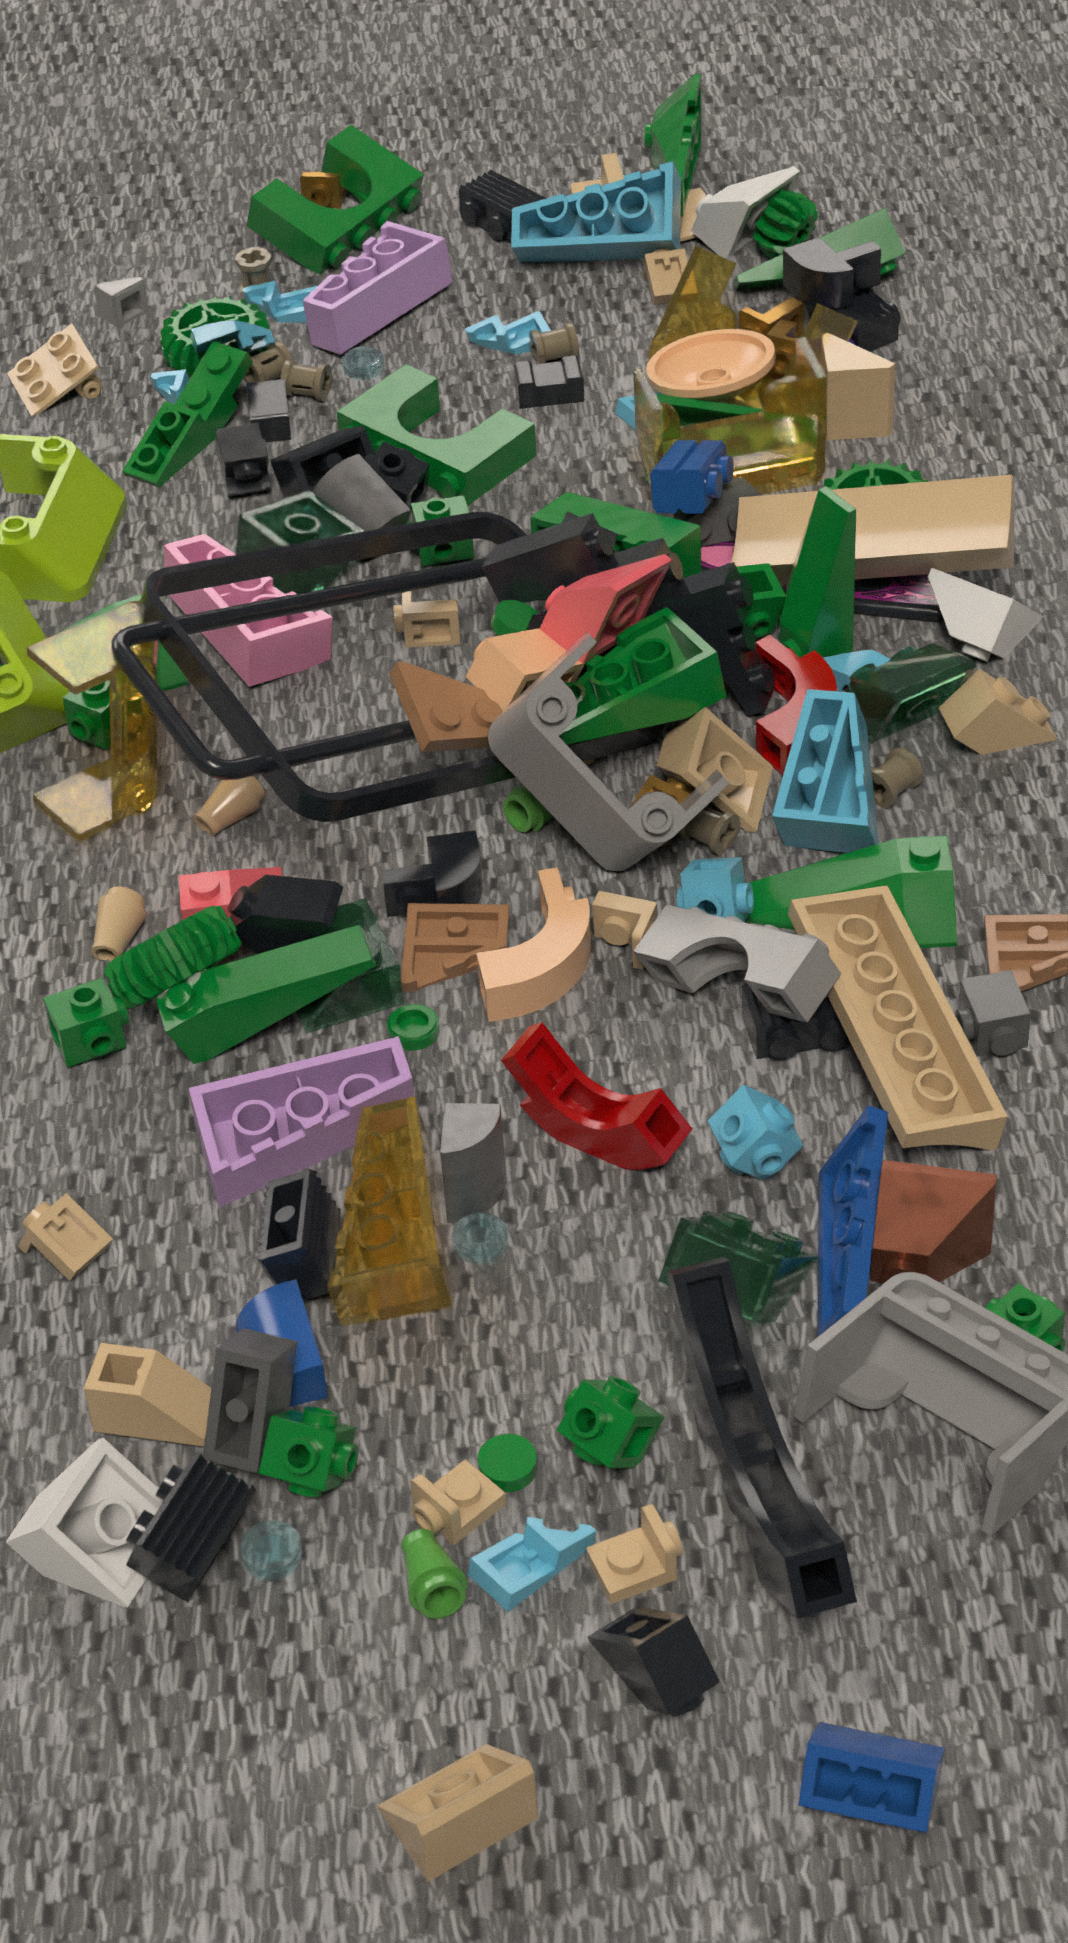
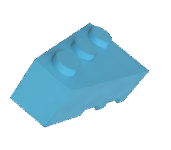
[772,689,879,853]

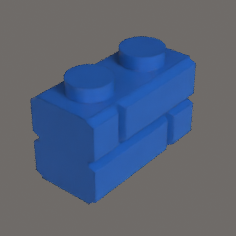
[650,440,734,514]

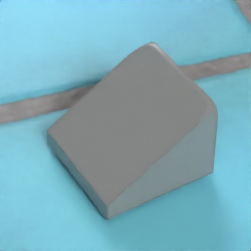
[94,277,148,327]

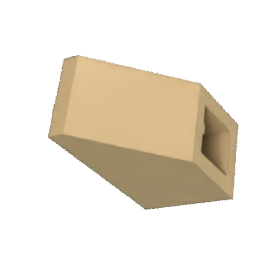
[939,669,1057,755]
[84,1343,211,1447]

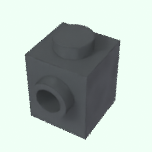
[955,970,1031,1057]

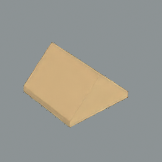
[821,332,895,440]
[377,1744,538,1882]

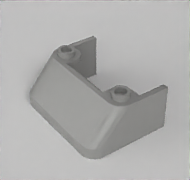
[488,632,730,871]
[794,1272,1068,1536]

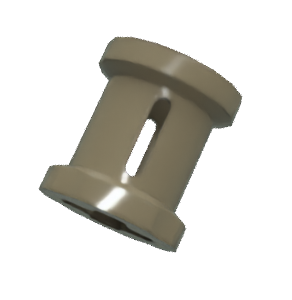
[235,247,273,296]
[529,322,579,364]
[243,341,293,383]
[280,359,332,402]
[871,748,923,809]
[677,807,740,856]

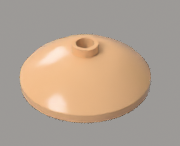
[646,329,776,403]

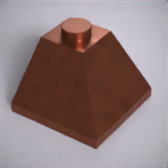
[871,1160,997,1283]

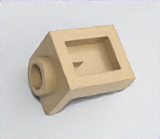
[642,248,695,305]
[394,591,460,648]
[592,891,658,970]
[18,1193,113,1281]
[410,1459,506,1546]
[586,1504,683,1605]

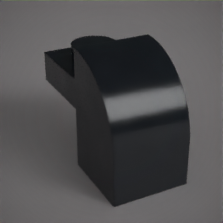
[783,237,881,308]
[216,423,271,497]
[381,830,483,917]

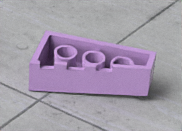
[302,221,453,354]
[189,1037,416,1208]

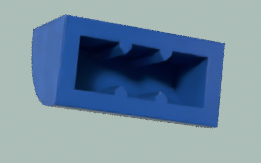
[236,1279,328,1407]
[798,1722,945,1833]

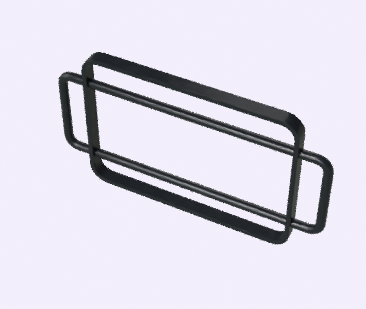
[111,512,666,822]

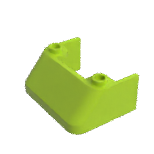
[0,434,127,602]
[0,572,76,753]

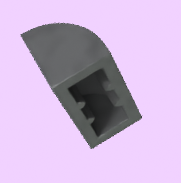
[309,454,411,536]
[440,1103,506,1223]

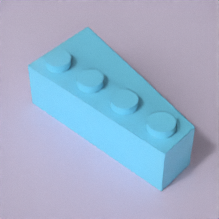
[511,161,681,262]

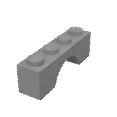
[633,905,841,1023]

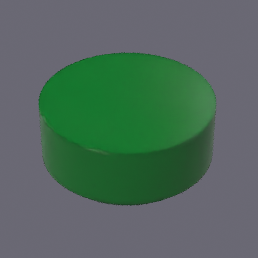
[491,600,537,636]
[387,1004,440,1051]
[478,1434,537,1492]

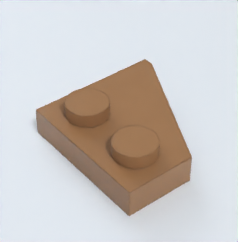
[389,661,502,752]
[400,903,510,992]
[984,914,1068,991]

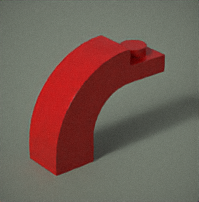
[756,635,837,776]
[500,1022,693,1170]

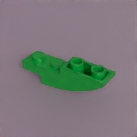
[122,341,253,488]

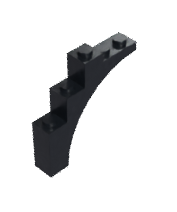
[481,513,775,716]
[667,1257,857,1619]

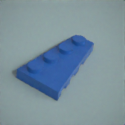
[818,1105,888,1337]

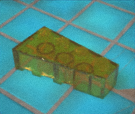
[327,1096,453,1326]

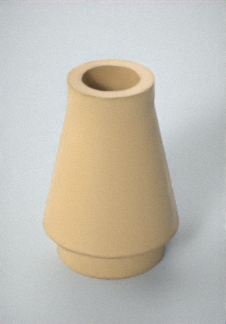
[193,776,265,837]
[91,886,147,961]

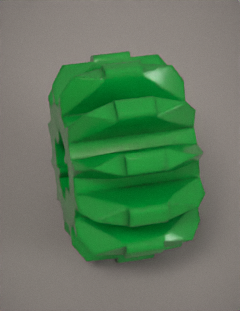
[753,189,818,259]

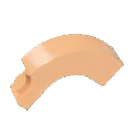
[476,867,591,1022]

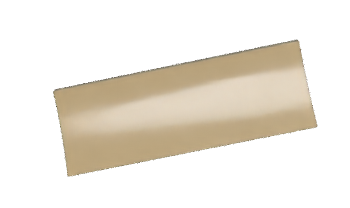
[731,475,1015,585]
[788,885,1008,1151]

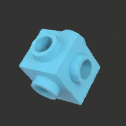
[677,857,754,922]
[708,1084,804,1180]

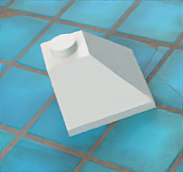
[691,166,800,259]
[928,568,1043,662]
[6,1438,163,1607]

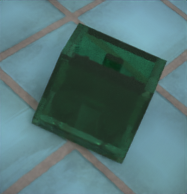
[658,1210,818,1323]

